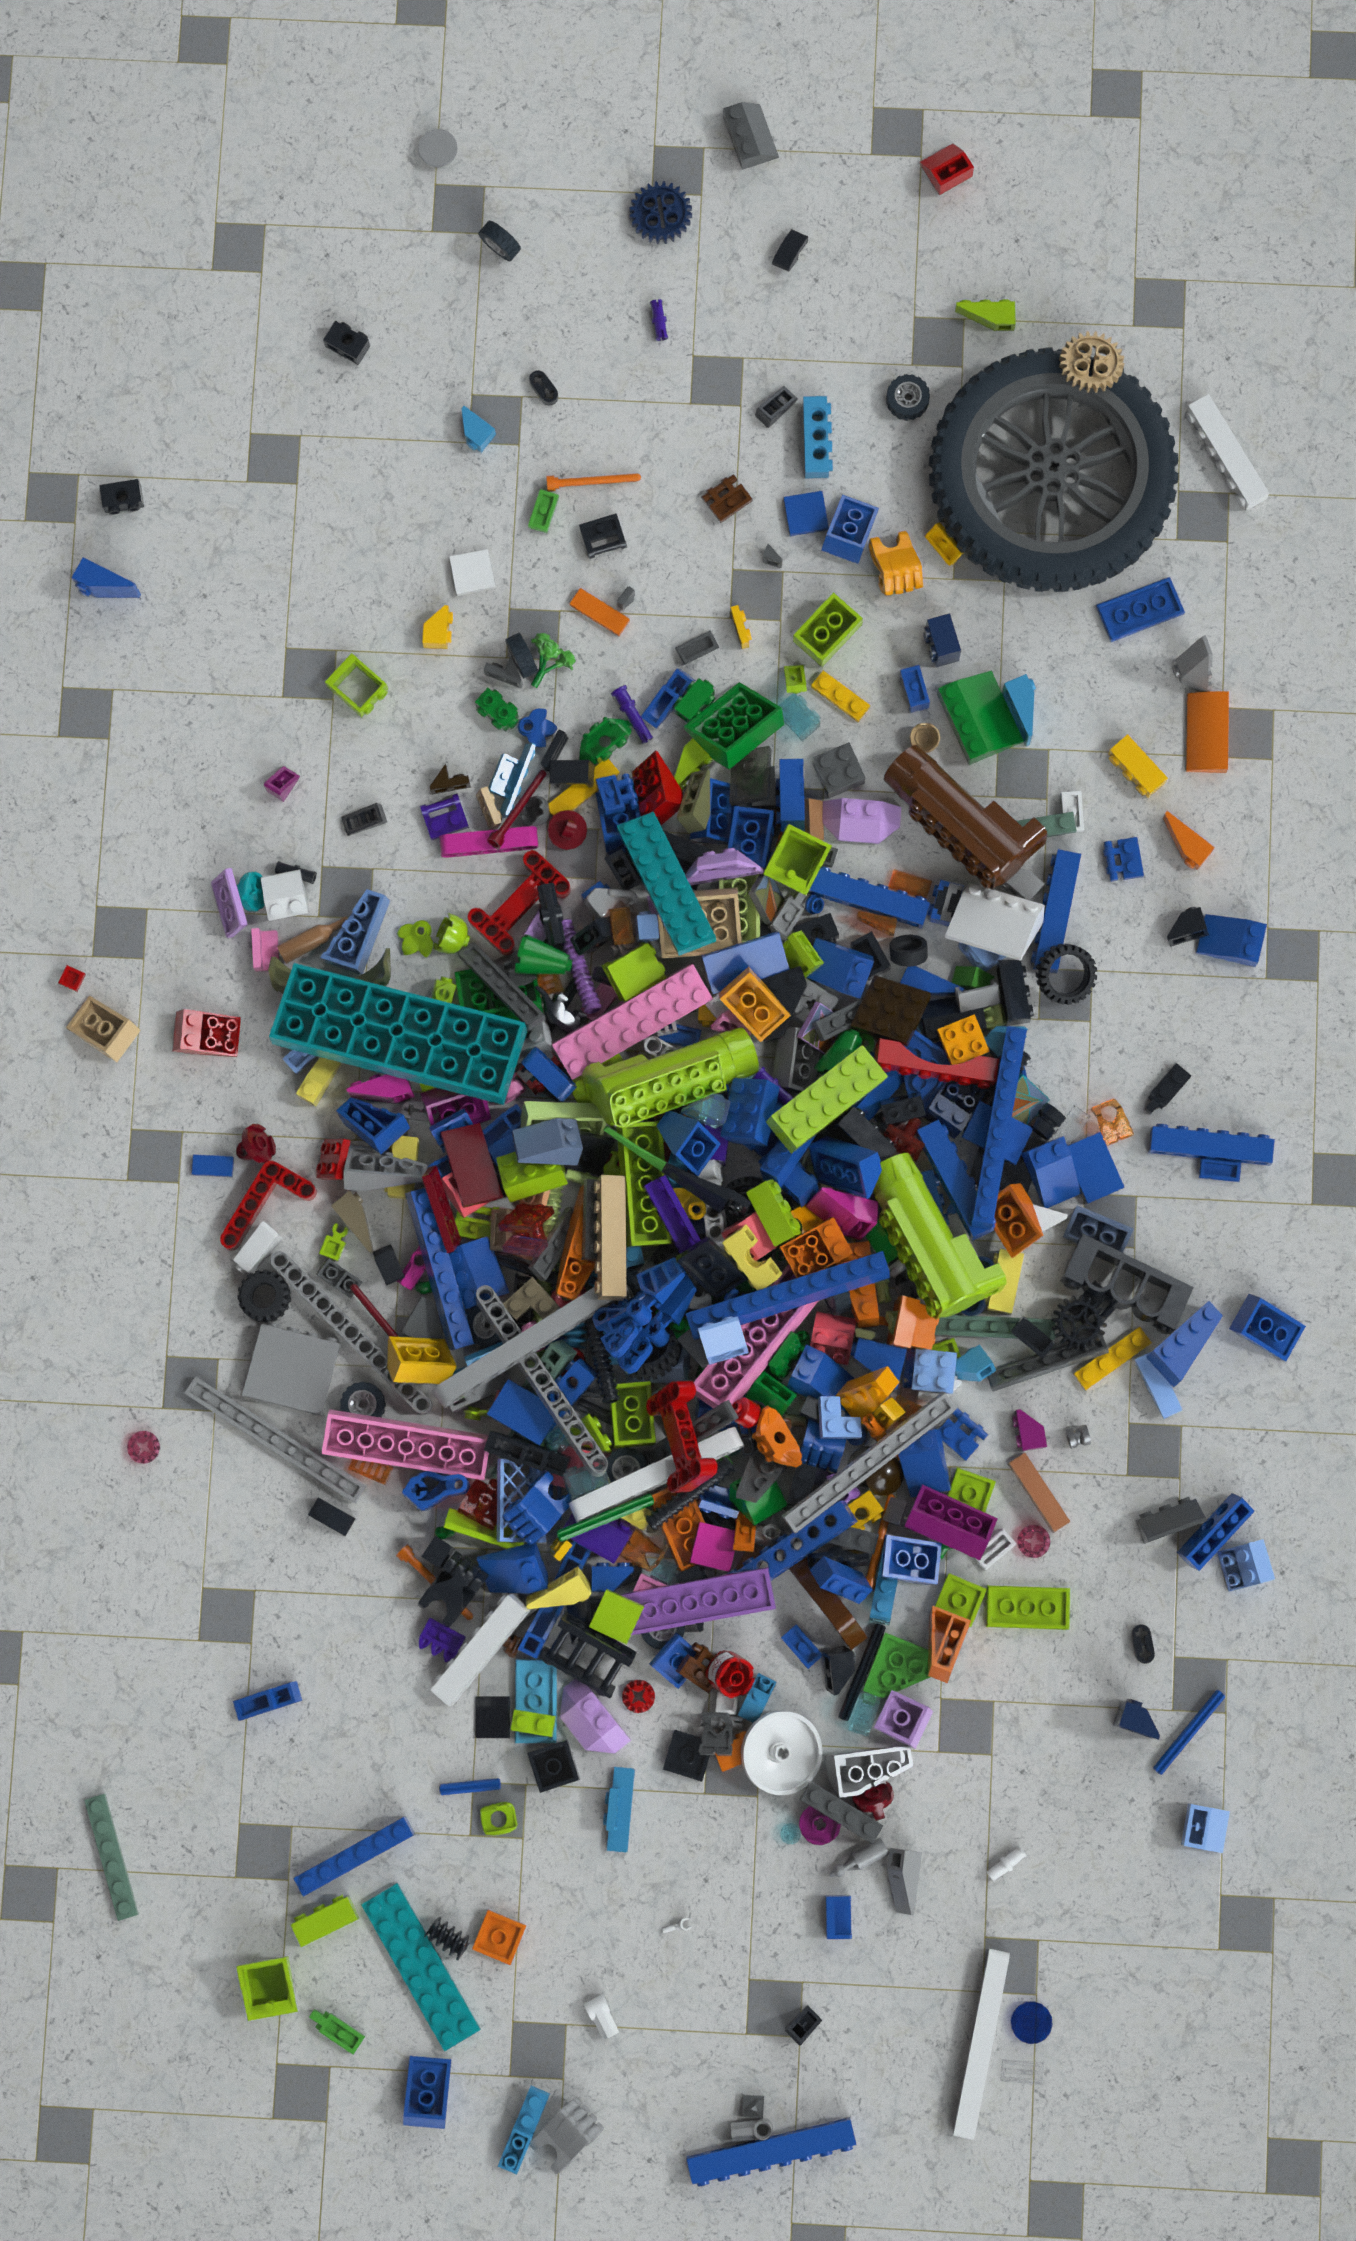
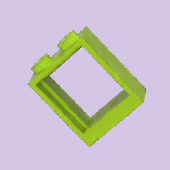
[325,653,388,718]

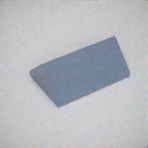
[1063,1205,1134,1253]

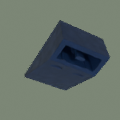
[922,1080,988,1139]

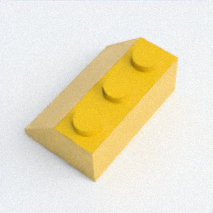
[387,1336,457,1384]

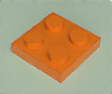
[472,1909,527,1965]

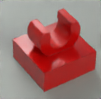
[58,965,86,992]

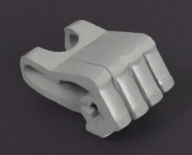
[530,2097,604,2174]

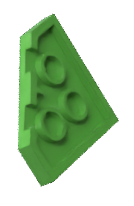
[863,1632,930,1698]

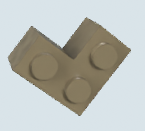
[503,1277,560,1321]

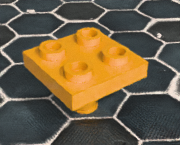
[936,1014,990,1065]

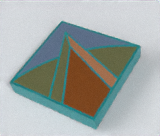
[1012,1073,1050,1125]

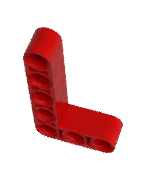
[220,1161,317,1251]

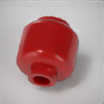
[732,1398,761,1428]

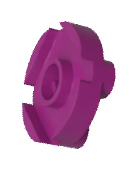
[799,1806,841,1845]

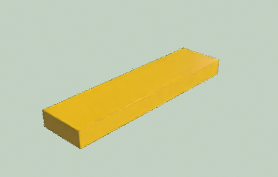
[548,759,620,816]

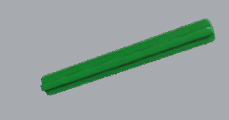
[557,1494,654,1542]

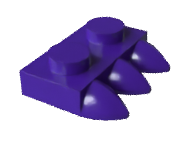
[419,1618,466,1662]

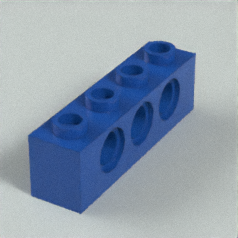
[546,1358,598,1436]
[1176,1493,1255,1571]

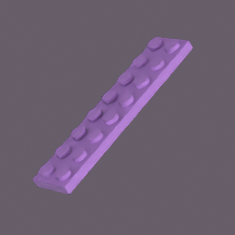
[619,1567,776,1635]

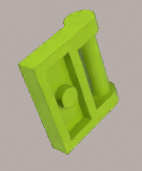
[455,1206,500,1240]

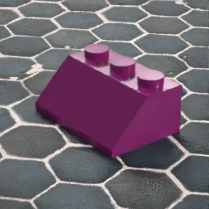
[420,1088,492,1126]

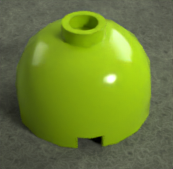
[434,913,470,954]

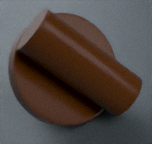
[502,1634,523,1658]

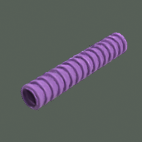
[561,919,602,1014]

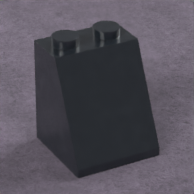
[787,1464,833,1507]

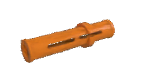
[862,1413,899,1460]

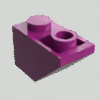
[1012,1409,1047,1452]

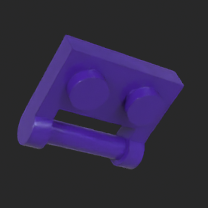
[420,793,469,840]

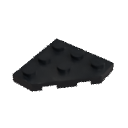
[762,966,807,1043]

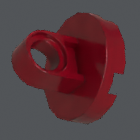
[547,810,588,850]
[236,1124,276,1163]
[852,1781,894,1821]

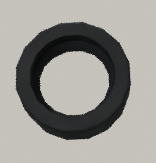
[889,934,928,967]

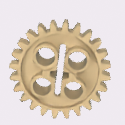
[1059,331,1125,393]

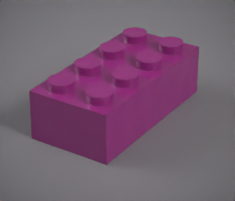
[904,1485,998,1560]

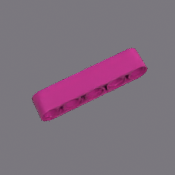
[439,826,539,858]

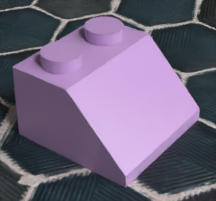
[874,1690,933,1749]

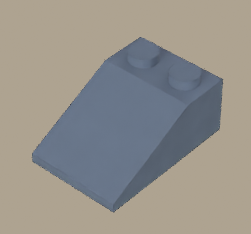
[512,1118,583,1165]

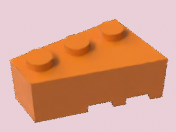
[928,1605,971,1683]

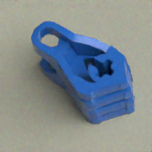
[800,1409,851,1473]
[402,1471,470,1511]
[502,1471,574,1545]

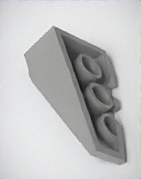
[1172,635,1213,692]
[344,1144,428,1191]

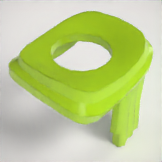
[480,1802,518,1836]

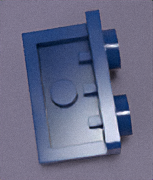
[695,1484,739,1519]

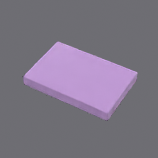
[211,868,248,938]

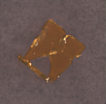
[1091,1099,1134,1146]
[620,1529,670,1572]

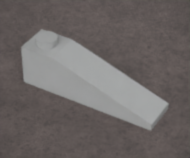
[825,1746,913,1798]

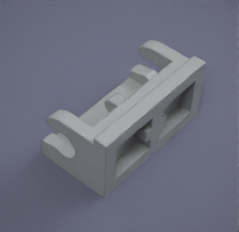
[955,979,1000,1012]

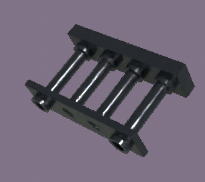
[538,1611,637,1699]

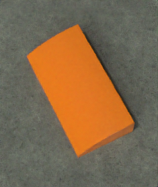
[1186,691,1229,773]
[651,1487,705,1572]

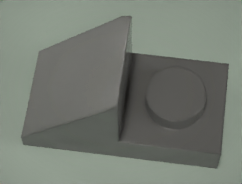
[484,656,523,689]

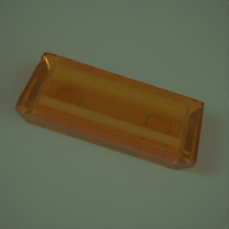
[888,869,932,899]
[609,907,634,945]

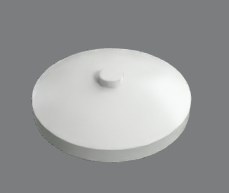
[741,1711,822,1795]

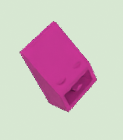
[346,1074,415,1104]
[806,1187,878,1240]

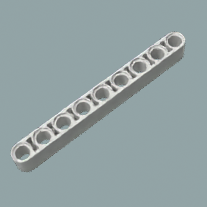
[568,1427,744,1523]
[953,1948,1010,2140]

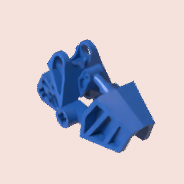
[592,1257,697,1374]

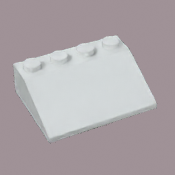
[945,882,1044,961]

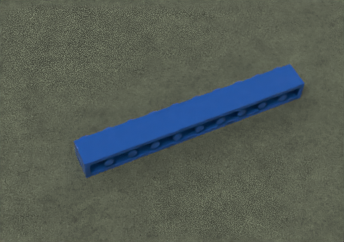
[971,1026,1027,1230]
[686,1251,890,1340]

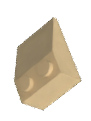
[66,996,141,1062]

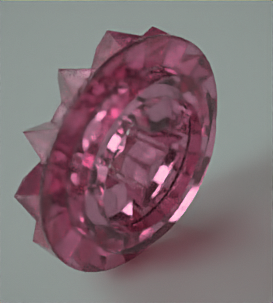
[127,1431,160,1464]
[1017,1525,1050,1558]

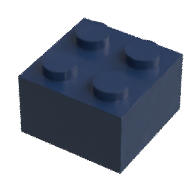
[923,613,961,668]

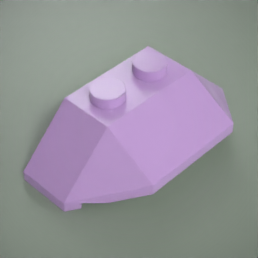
[822,798,901,844]
[685,848,764,886]
[560,1679,631,1753]

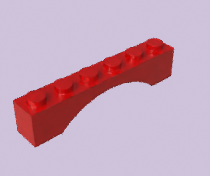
[874,1039,999,1089]

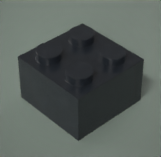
[527,1740,580,1793]

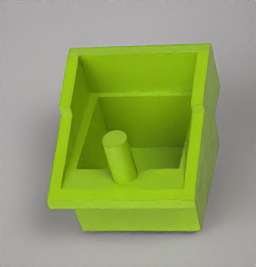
[763,824,832,896]
[236,1956,298,2021]

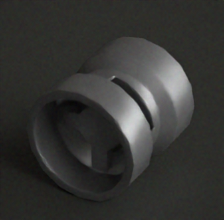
[1066,1425,1091,1449]

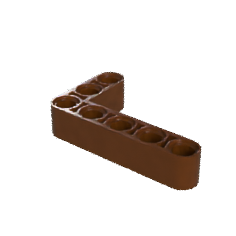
[789,1557,868,1650]

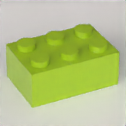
[793,592,863,667]
[496,1151,568,1203]
[610,1381,656,1449]

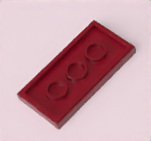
[440,1123,503,1208]
[422,1165,461,1253]

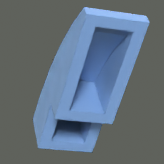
[1135,1351,1182,1419]

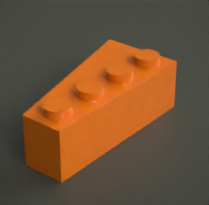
[833,1241,879,1328]

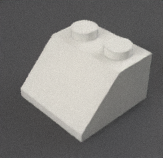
[261,870,309,921]

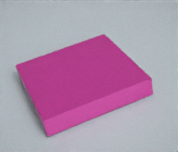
[689,1522,735,1572]

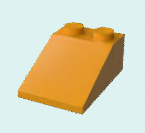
[719,966,791,1042]

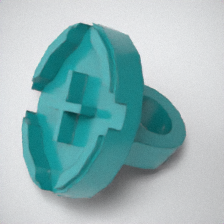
[236,871,265,912]

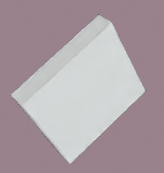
[449,549,496,596]

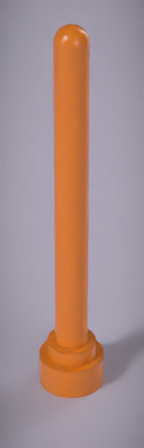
[546,473,641,492]
[865,1494,895,1592]
[396,1544,473,1620]

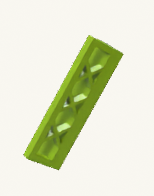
[443,1508,526,1549]

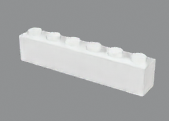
[1186,394,1269,511]
[431,1594,531,1706]

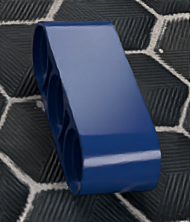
[521,1047,577,1102]

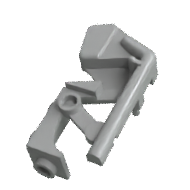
[584,888,662,959]

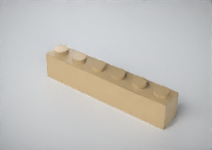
[594,1175,626,1301]

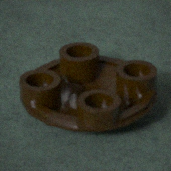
[864,1458,904,1496]

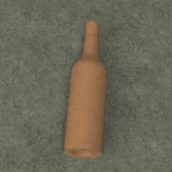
[277,916,348,964]

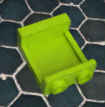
[783,930,824,978]
[602,942,666,1002]

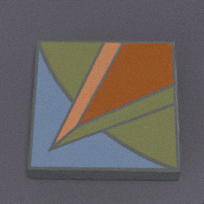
[749,868,785,925]

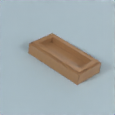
[804,798,824,840]

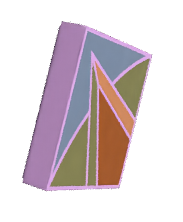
[797,1001,839,1054]

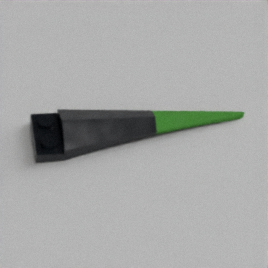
[603,1126,751,1218]

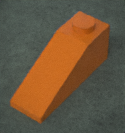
[1163,811,1215,870]

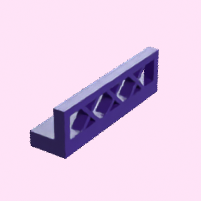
[643,1175,701,1254]

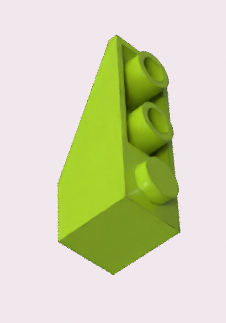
[955,299,1016,331]
[674,738,713,791]

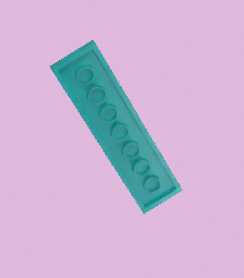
[617,812,716,956]
[361,1883,481,2052]

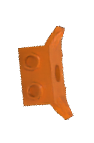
[752,1406,802,1467]

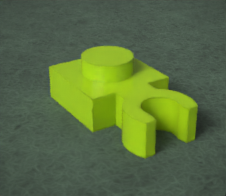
[319,1223,349,1262]

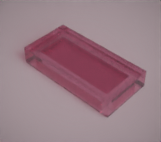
[502,1235,548,1257]

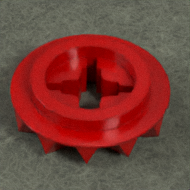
[622,1680,655,1713]

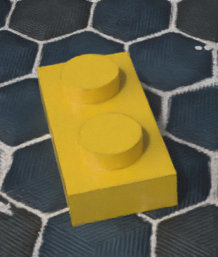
[924,522,963,566]
[731,605,752,649]
[549,1538,572,1561]

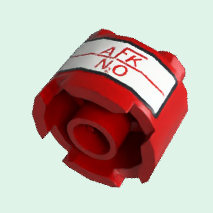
[705,1650,755,1698]

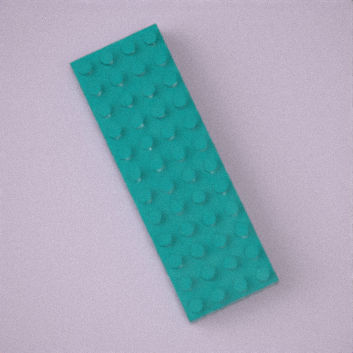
[269,963,528,1105]

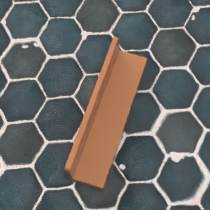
[1008,1453,1071,1533]

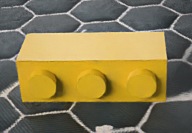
[1108,734,1168,798]

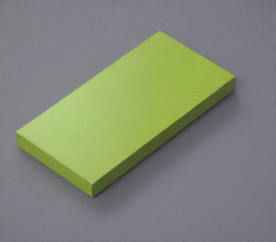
[986,1585,1070,1630]

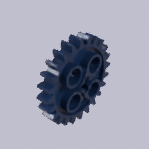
[629,181,692,244]

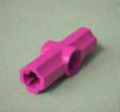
[396,1246,426,1291]

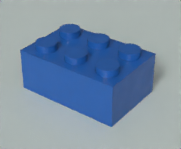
[720,1078,780,1146]

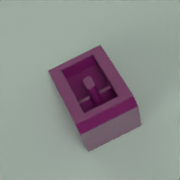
[264,766,300,802]

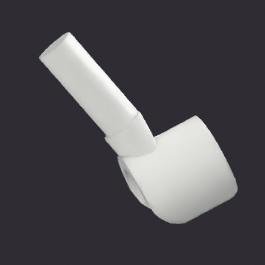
[662,1918,692,1933]

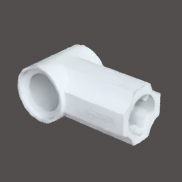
[584,1994,619,2040]

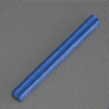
[1153,1690,1225,1775]

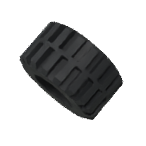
[237,1270,291,1323]

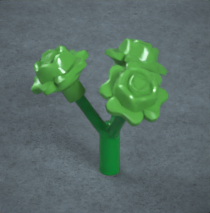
[531,633,576,688]

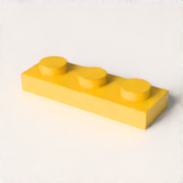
[811,670,871,722]

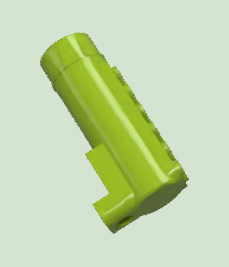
[582,1027,759,1127]
[873,1153,1007,1320]

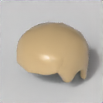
[909,723,940,753]

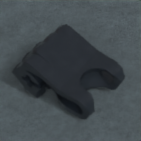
[418,1551,489,1628]

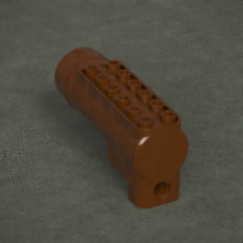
[883,745,1047,890]

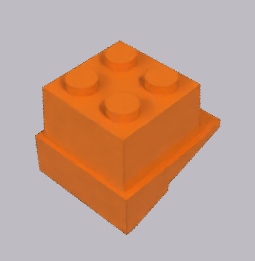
[879,1296,939,1350]

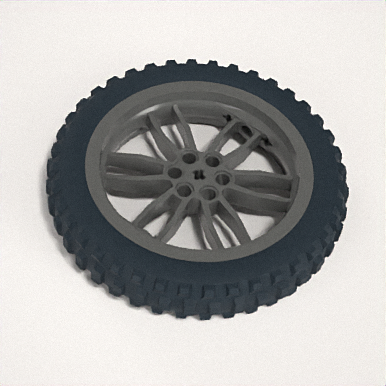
[929,347,1179,592]

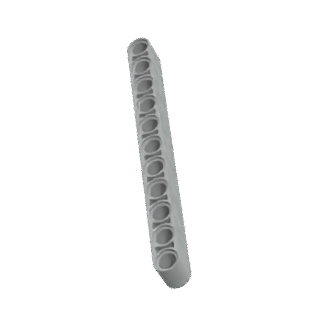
[270,1251,432,1415]
[432,1285,630,1408]
[476,1285,608,1477]

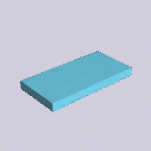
[515,1660,557,1743]

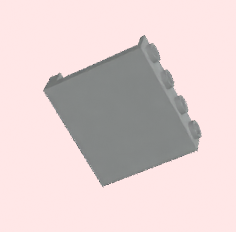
[242,1322,342,1416]

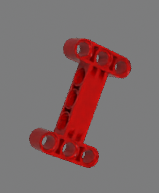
[468,850,571,956]
[646,1381,718,1493]

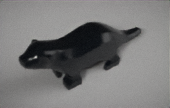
[535,986,587,1035]

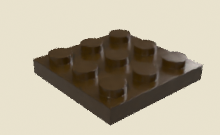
[851,975,931,1047]

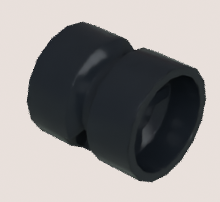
[1028,1103,1066,1141]

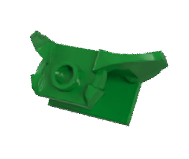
[579,717,632,764]

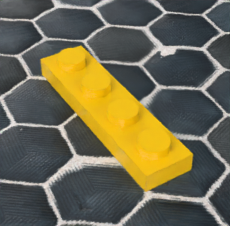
[1073,1327,1152,1391]

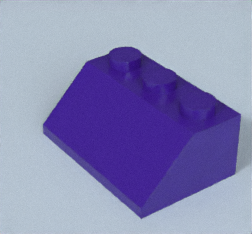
[563,1513,636,1564]

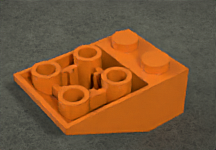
[780,1217,853,1278]

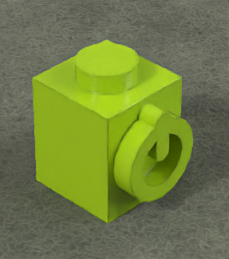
[430,976,456,1003]

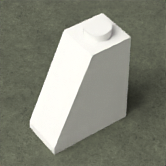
[233,1221,283,1274]

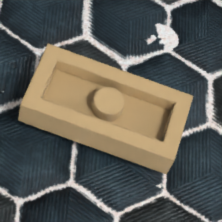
[476,786,502,830]

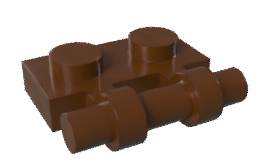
[701,474,753,523]
[676,1642,717,1694]

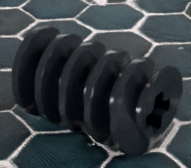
[424,1916,470,1961]

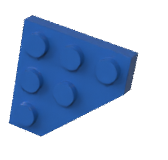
[903,1030,950,1110]

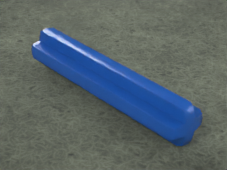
[439,1778,501,1795]

